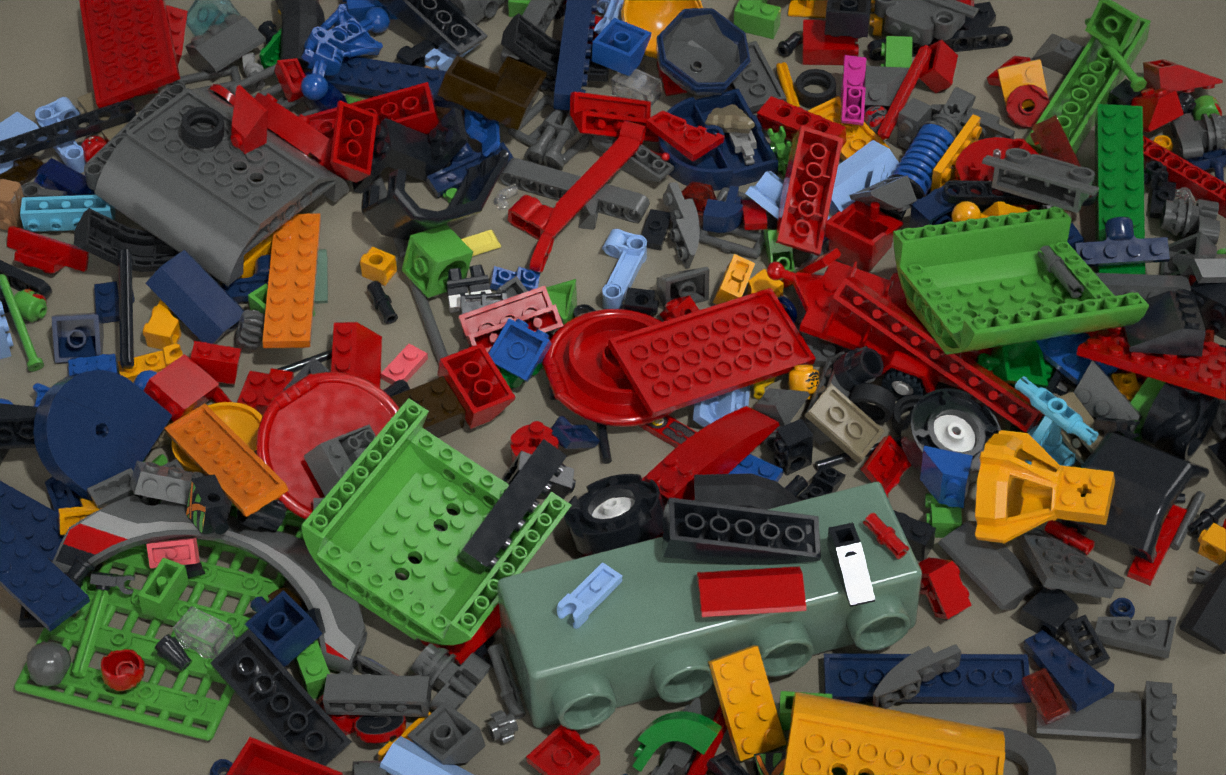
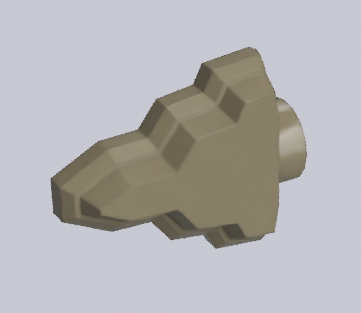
[705,104,755,133]

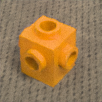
[1111,373,1142,402]

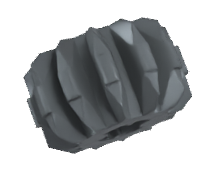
[235,309,265,350]

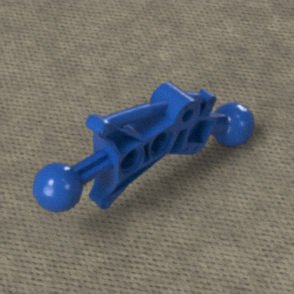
[301,4,390,101]

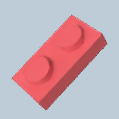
[381,344,428,384]
[146,538,200,568]

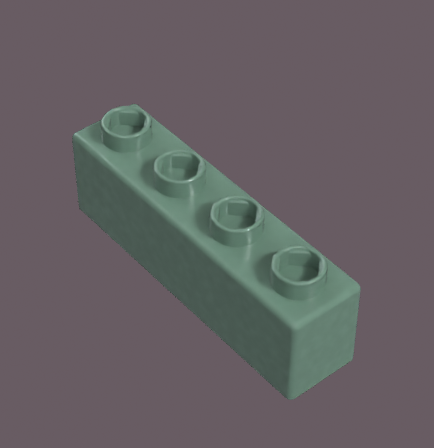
[497,482,922,730]

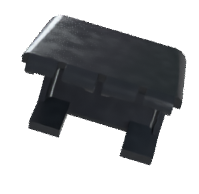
[361,149,509,240]
[1061,433,1209,563]

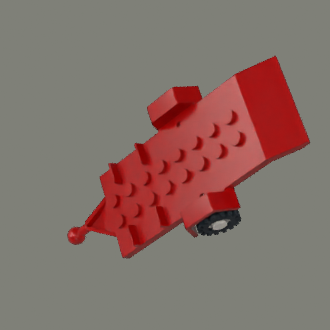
[766,261,1028,401]

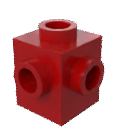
[660,296,699,321]

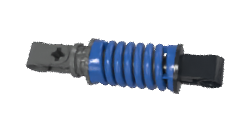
[879,87,976,221]

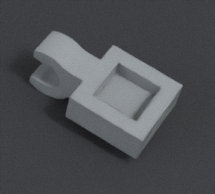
[729,130,757,165]

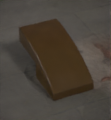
[0,154,45,186]

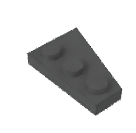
[1074,360,1143,434]
[1095,617,1177,658]

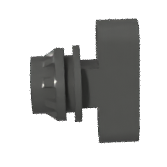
[1170,113,1226,159]
[1160,198,1220,245]
[410,643,491,711]

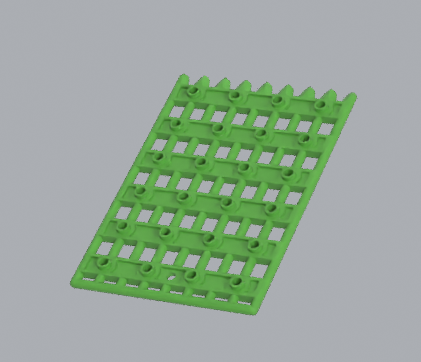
[14,454,305,741]

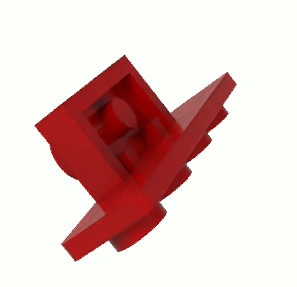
[7,226,89,273]
[860,435,911,497]

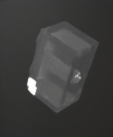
[611,69,662,107]
[173,606,236,660]

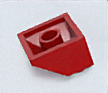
[231,85,268,154]

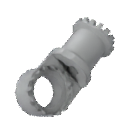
[242,53,265,92]

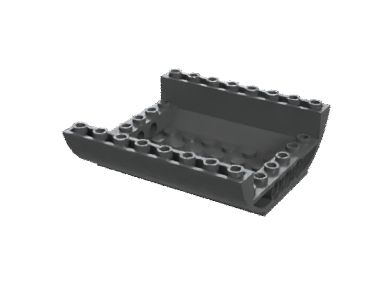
[95,88,349,286]

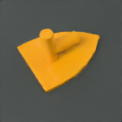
[788,0,828,18]

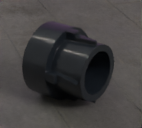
[834,346,884,393]
[237,499,287,531]

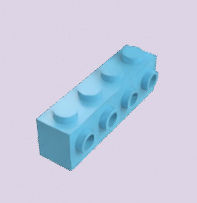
[20,195,116,232]

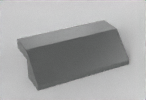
[1173,254,1226,283]
[938,521,1044,610]
[1034,687,1142,739]

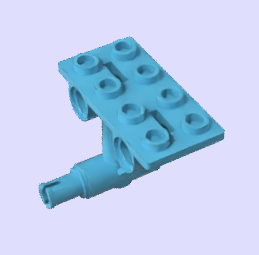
[1015,376,1099,466]

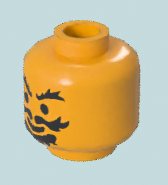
[789,365,820,399]

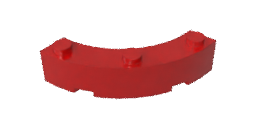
[254,93,341,178]

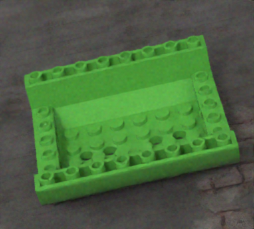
[893,207,1149,355]
[301,398,572,645]

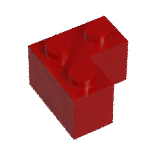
[918,557,972,619]

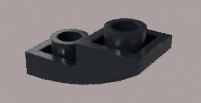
[798,464,846,501]

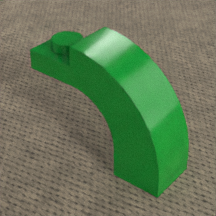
[632,711,722,772]

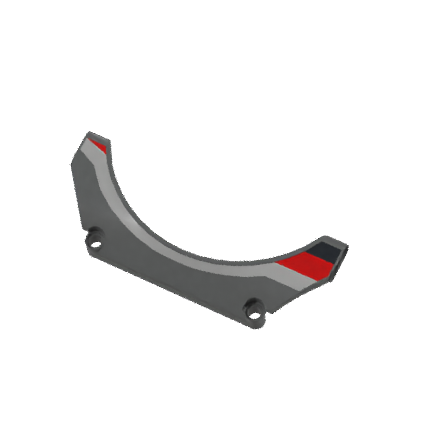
[52,495,367,674]

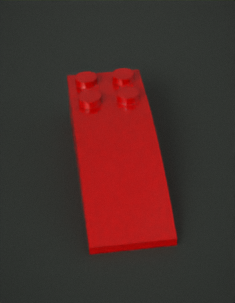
[305,82,439,142]
[776,125,843,256]
[642,406,780,507]

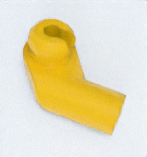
[753,376,777,399]

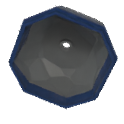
[656,8,751,96]

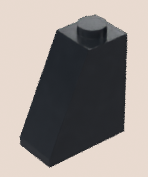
[502,451,576,500]

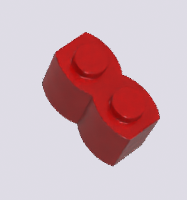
[508,195,554,240]

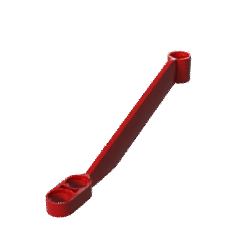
[530,120,646,273]

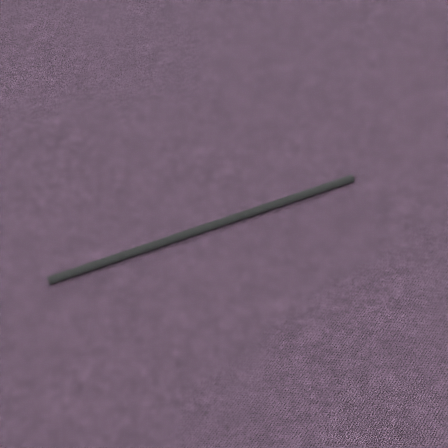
[372,173,448,363]

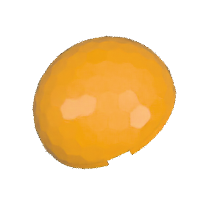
[621,0,703,59]

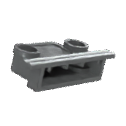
[875,0,979,45]
[982,148,1099,213]

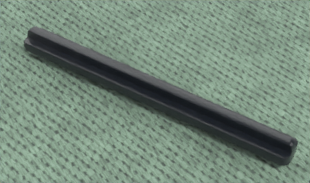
[118,249,134,369]

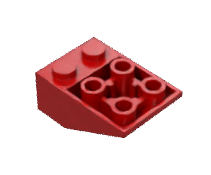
[1143,59,1223,93]

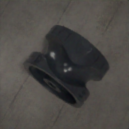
[1142,382,1220,460]

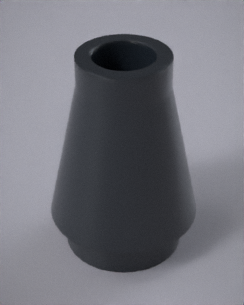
[154,634,192,672]

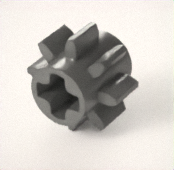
[487,710,518,744]

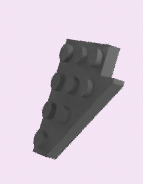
[1016,528,1125,599]

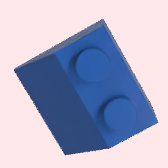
[592,18,652,76]
[920,446,973,508]

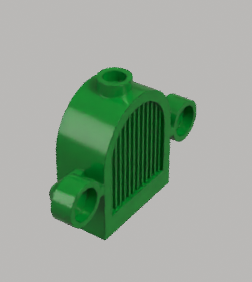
[974,341,1055,393]

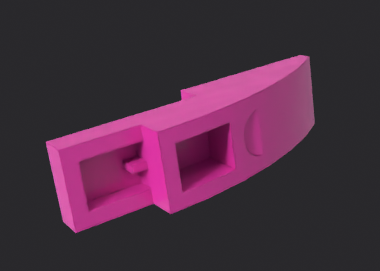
[841,55,866,125]

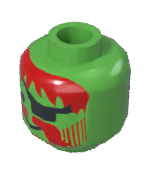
[1192,95,1222,121]
[14,289,47,322]

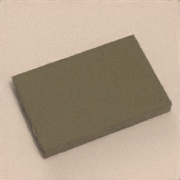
[804,384,884,464]

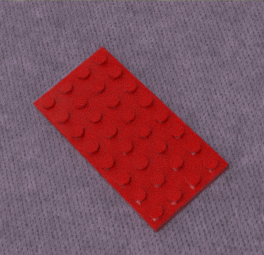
[79,0,181,108]
[608,288,816,418]
[1077,327,1226,400]

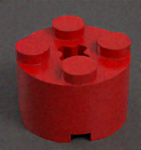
[510,421,559,463]

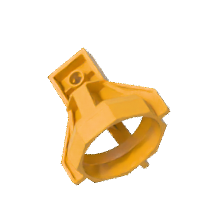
[975,430,1115,543]

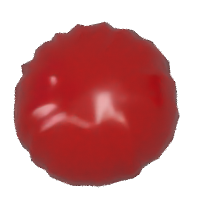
[101,649,145,691]

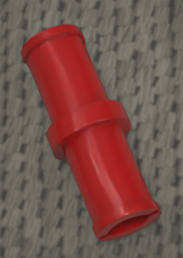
[863,513,909,559]
[1045,520,1095,555]

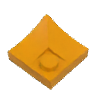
[997,59,1048,109]

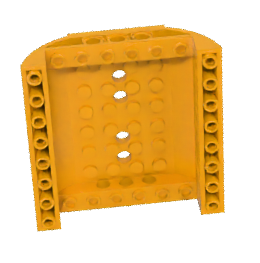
[783,692,1005,775]

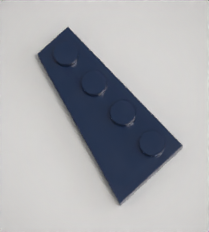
[1023,630,1115,712]

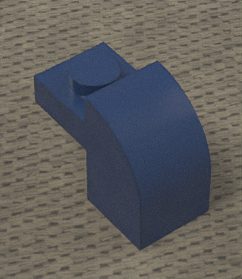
[703,186,743,233]

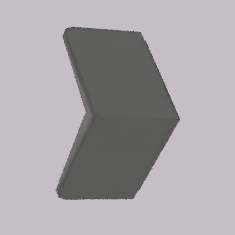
[578,198,598,230]

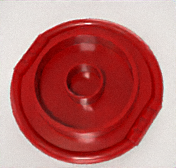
[542,309,675,427]
[256,372,400,520]

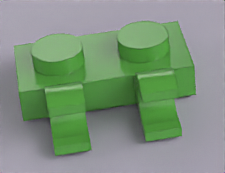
[767,126,791,178]

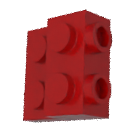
[237,368,294,416]
[526,725,601,775]

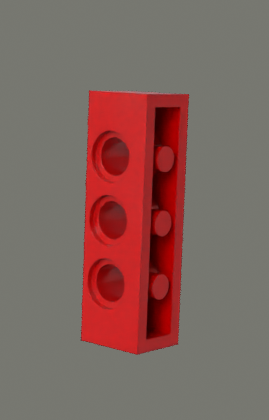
[757,96,847,147]

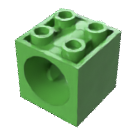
[402,225,473,298]

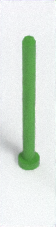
[1085,18,1147,92]
[0,274,44,372]

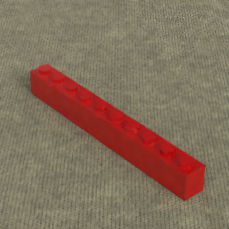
[833,276,1043,433]

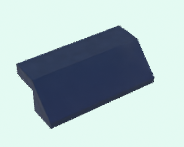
[146,250,244,344]

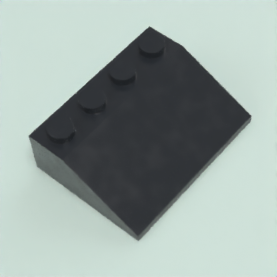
[1123,289,1206,357]

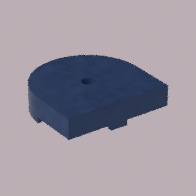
[658,88,778,191]
[34,370,172,502]

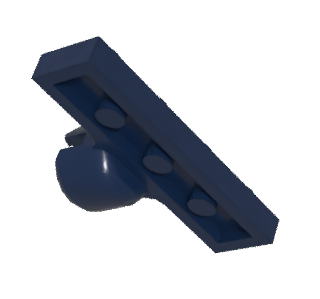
[427,142,514,198]
[1074,217,1170,267]
[222,254,271,302]

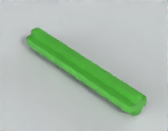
[72,589,109,677]

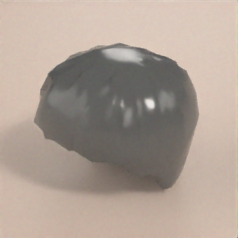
[26,641,71,686]

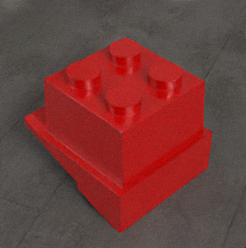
[825,201,903,273]

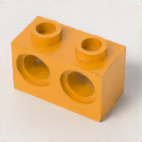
[712,254,755,305]

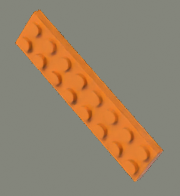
[262,213,321,348]
[164,403,289,517]

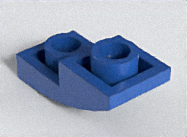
[490,266,540,291]

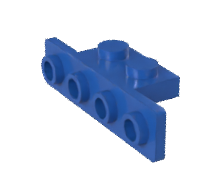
[464,108,500,157]

